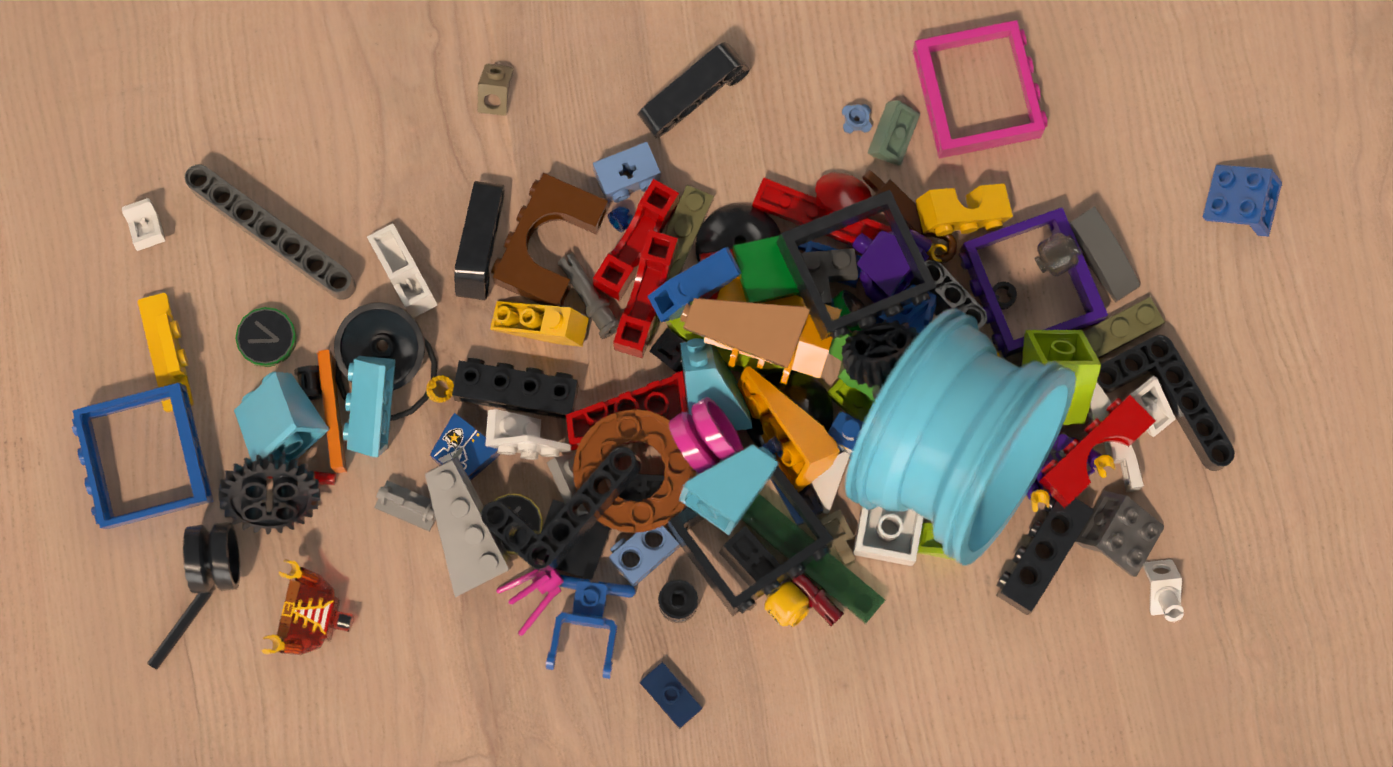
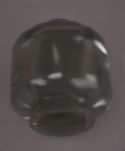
[1034,232,1081,277]

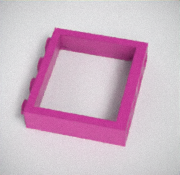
[912,20,1047,159]

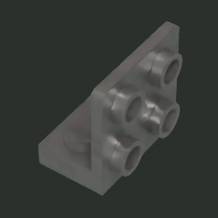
[1075,490,1164,577]

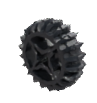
[842,319,920,388]

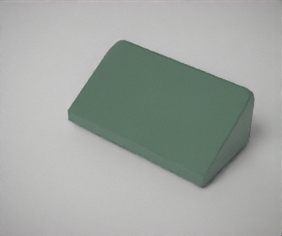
[868,100,921,166]

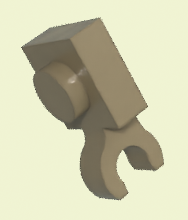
[820,510,856,568]

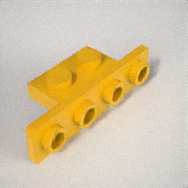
[137,293,194,413]

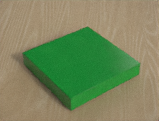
[731,235,800,303]

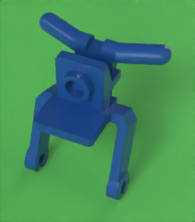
[546,575,636,679]

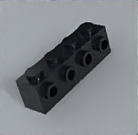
[452,358,579,419]

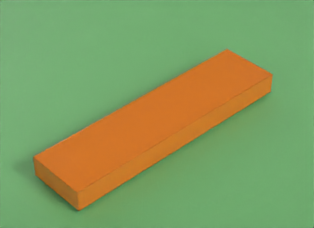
[317,349,347,473]

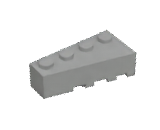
[425,456,513,597]

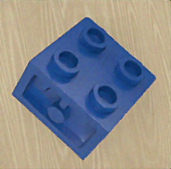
[1203,165,1282,237]

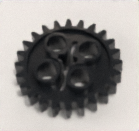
[219,453,320,534]

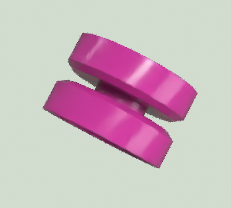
[669,397,744,474]

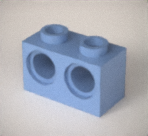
[609,526,679,587]

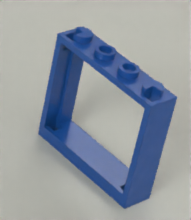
[72,383,214,529]

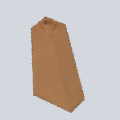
[680,298,810,369]

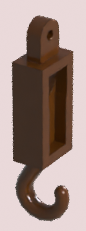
[862,170,957,263]

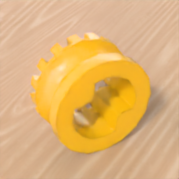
[426,375,454,403]

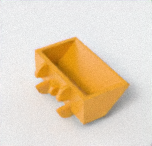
[704,277,841,384]

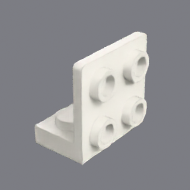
[485,409,571,460]

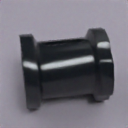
[294,365,323,401]

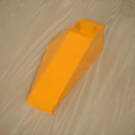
[737,366,840,493]

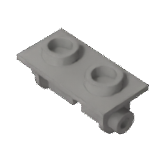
[374,480,436,532]

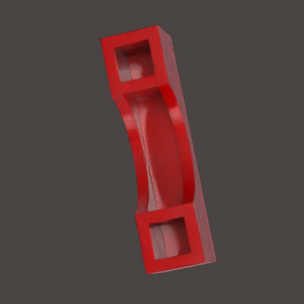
[593,179,679,302]
[613,230,678,359]
[1039,395,1156,508]

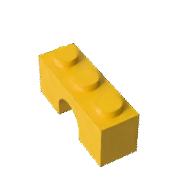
[915,183,1013,236]

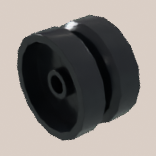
[183,522,240,594]

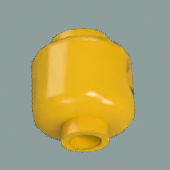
[764,581,810,627]

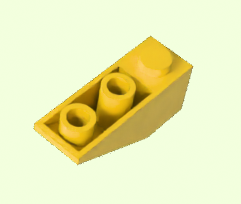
[490,301,589,347]

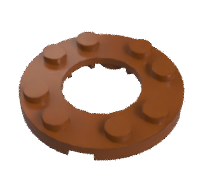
[573,410,696,533]

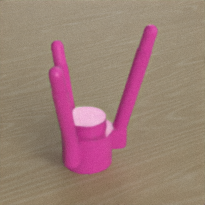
[496,564,564,636]

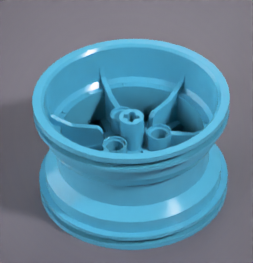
[845,308,1076,566]

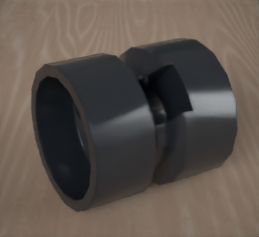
[658,579,698,623]

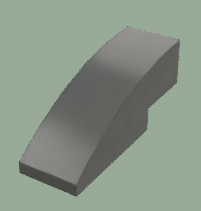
[1069,206,1141,303]

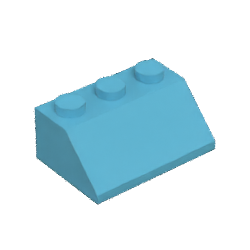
[343,356,395,457]

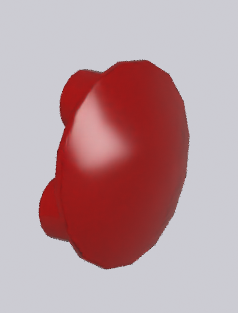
[815,173,872,212]

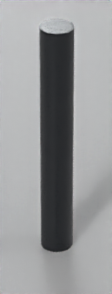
[147,592,212,670]

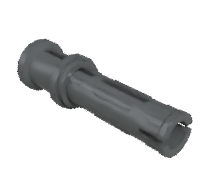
[558,253,620,339]

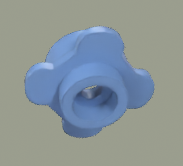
[842,104,872,134]

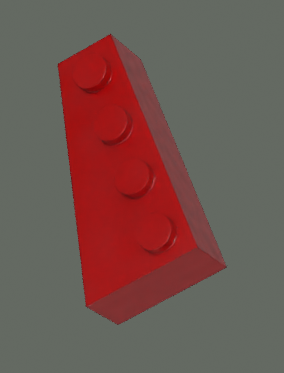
[566,371,688,451]

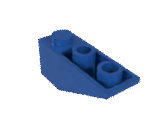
[648,247,742,322]

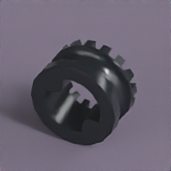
[992,281,1017,310]

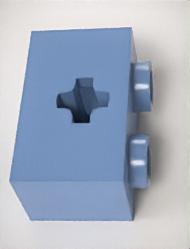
[593,142,661,203]

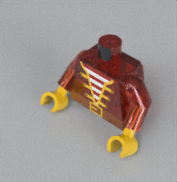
[262,559,354,655]

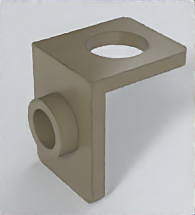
[478,64,513,116]

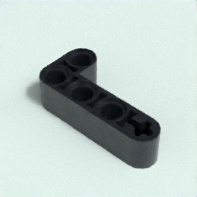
[638,42,750,138]
[454,181,505,301]

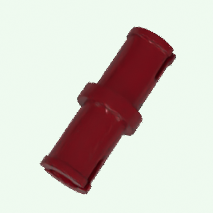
[790,573,844,627]

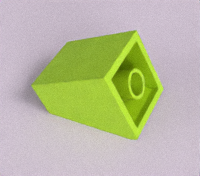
[1022,330,1101,425]

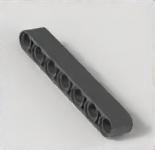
[184,164,355,300]

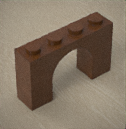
[491,173,609,307]

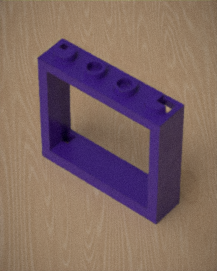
[959,207,1108,358]

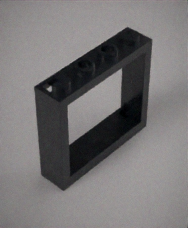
[776,190,937,340]
[668,465,834,617]

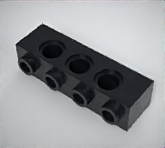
[996,496,1094,615]

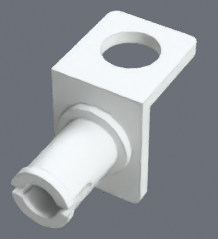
[1143,559,1184,622]

